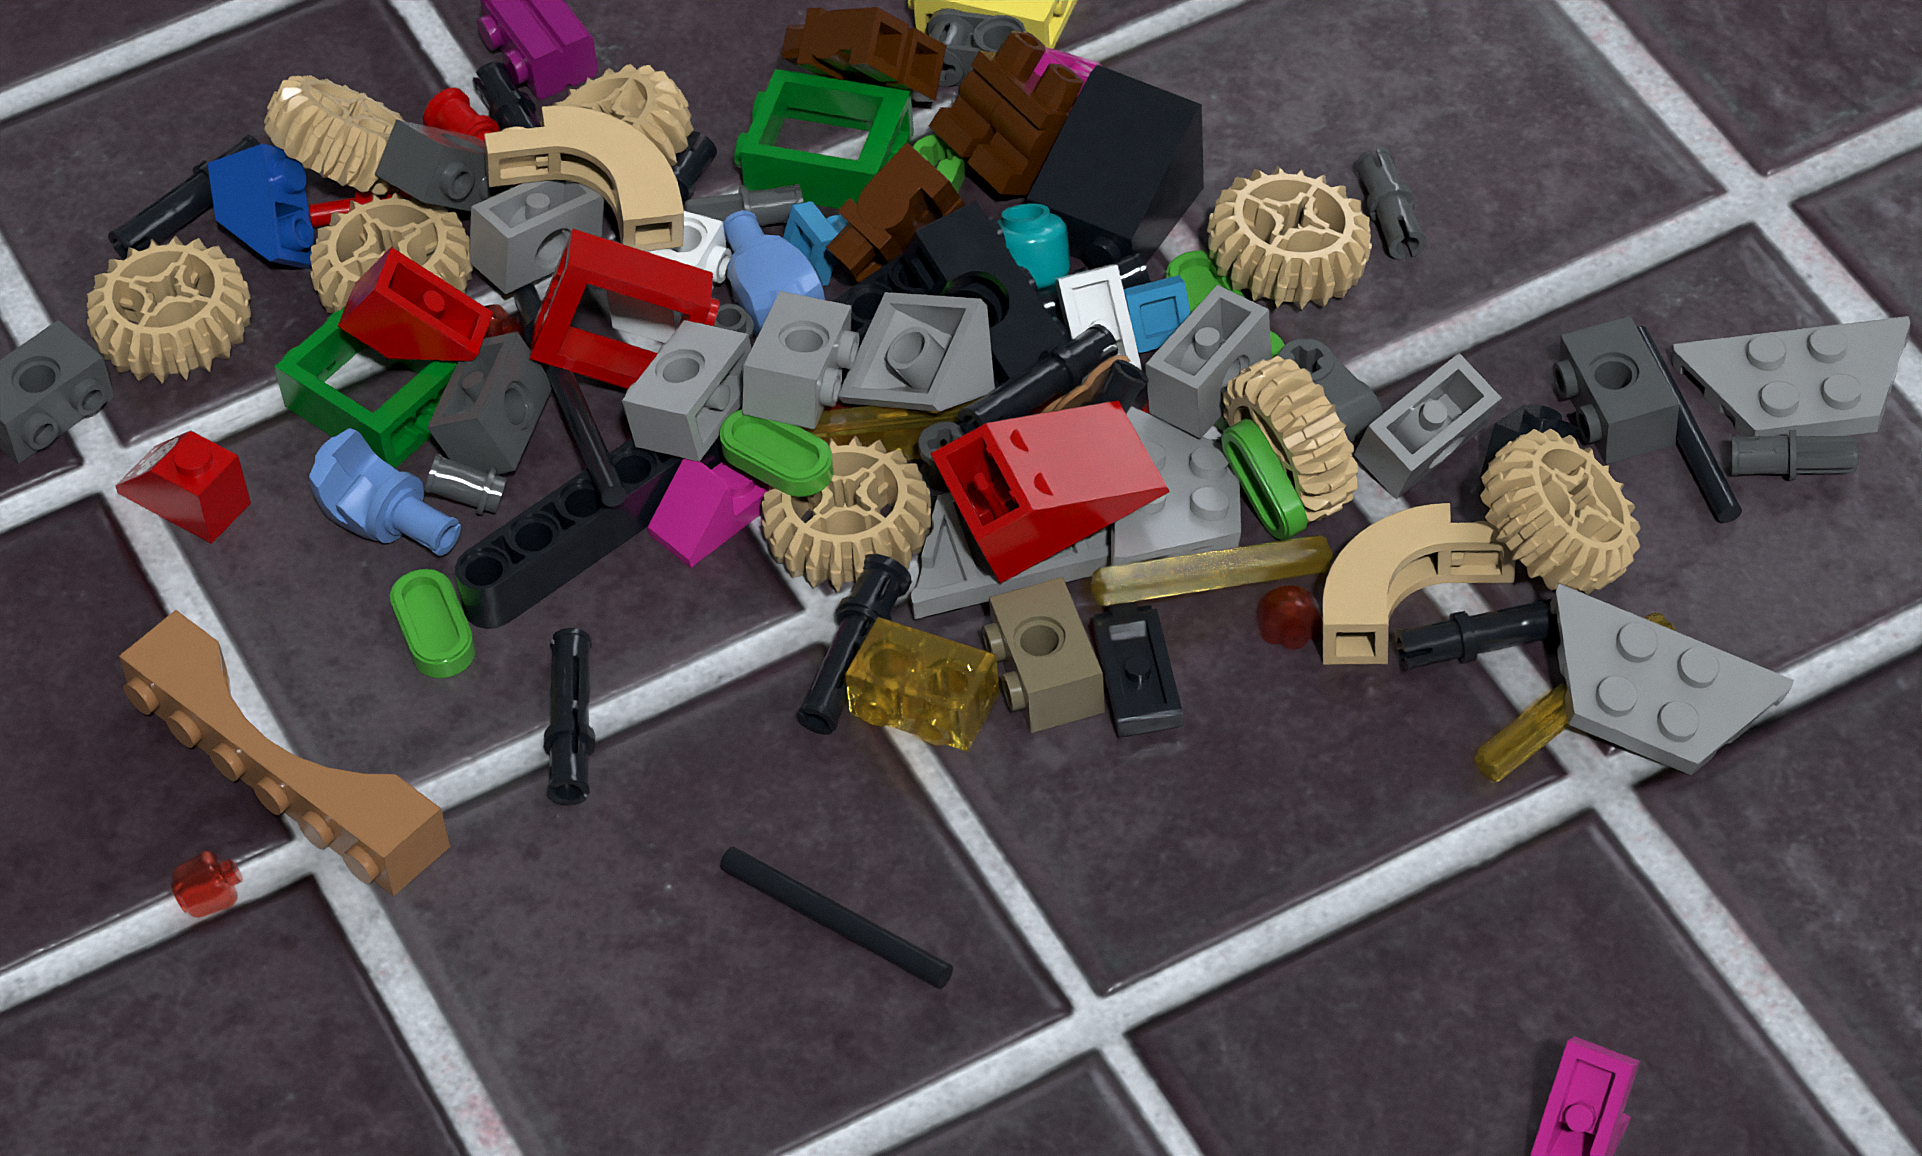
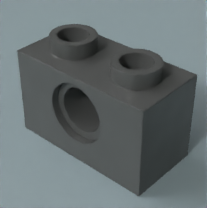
[375,119,514,211]
[1553,316,1679,465]
[0,320,115,465]
[427,332,553,475]

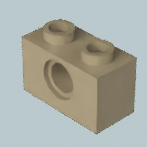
[982,577,1105,733]

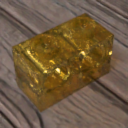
[845,617,1000,752]

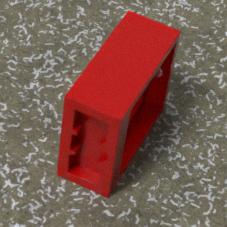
[529,228,719,389]

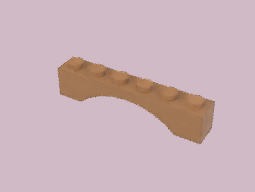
[119,610,450,897]

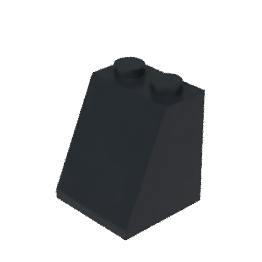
[1027,64,1204,268]

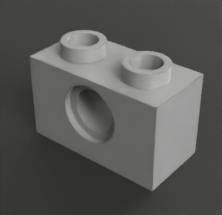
[469,180,604,294]
[1145,285,1272,439]
[742,291,859,429]
[622,320,752,462]
[1354,353,1502,500]

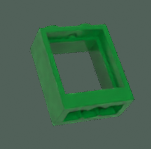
[734,69,914,209]
[274,306,458,468]

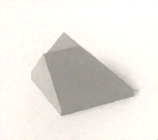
[838,292,995,412]

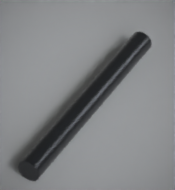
[1637,326,1742,523]
[720,846,953,989]

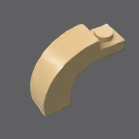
[484,106,684,251]
[1323,503,1515,665]

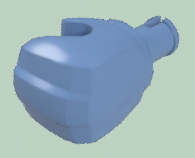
[723,210,825,337]
[309,428,461,556]

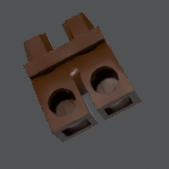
[782,7,946,101]
[929,31,1084,195]
[826,142,966,284]

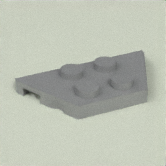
[1671,316,1911,436]
[1111,406,1241,577]
[911,492,1151,619]
[1550,583,1794,775]

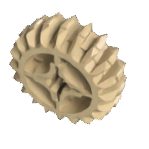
[540,64,694,201]
[264,75,404,195]
[1207,166,1372,311]
[310,189,473,313]
[87,235,251,384]
[1223,355,1358,523]
[1480,429,1641,595]
[762,435,932,593]

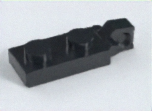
[1094,575,1183,737]

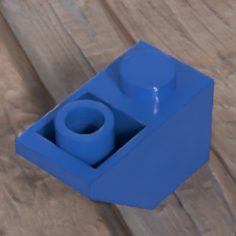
[208,143,314,269]

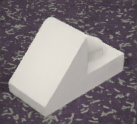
[1054,264,1142,385]

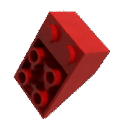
[930,400,1170,584]

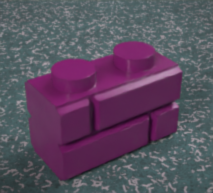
[477,0,599,100]

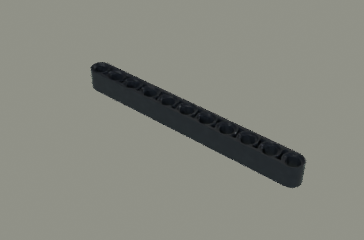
[455,252,975,629]

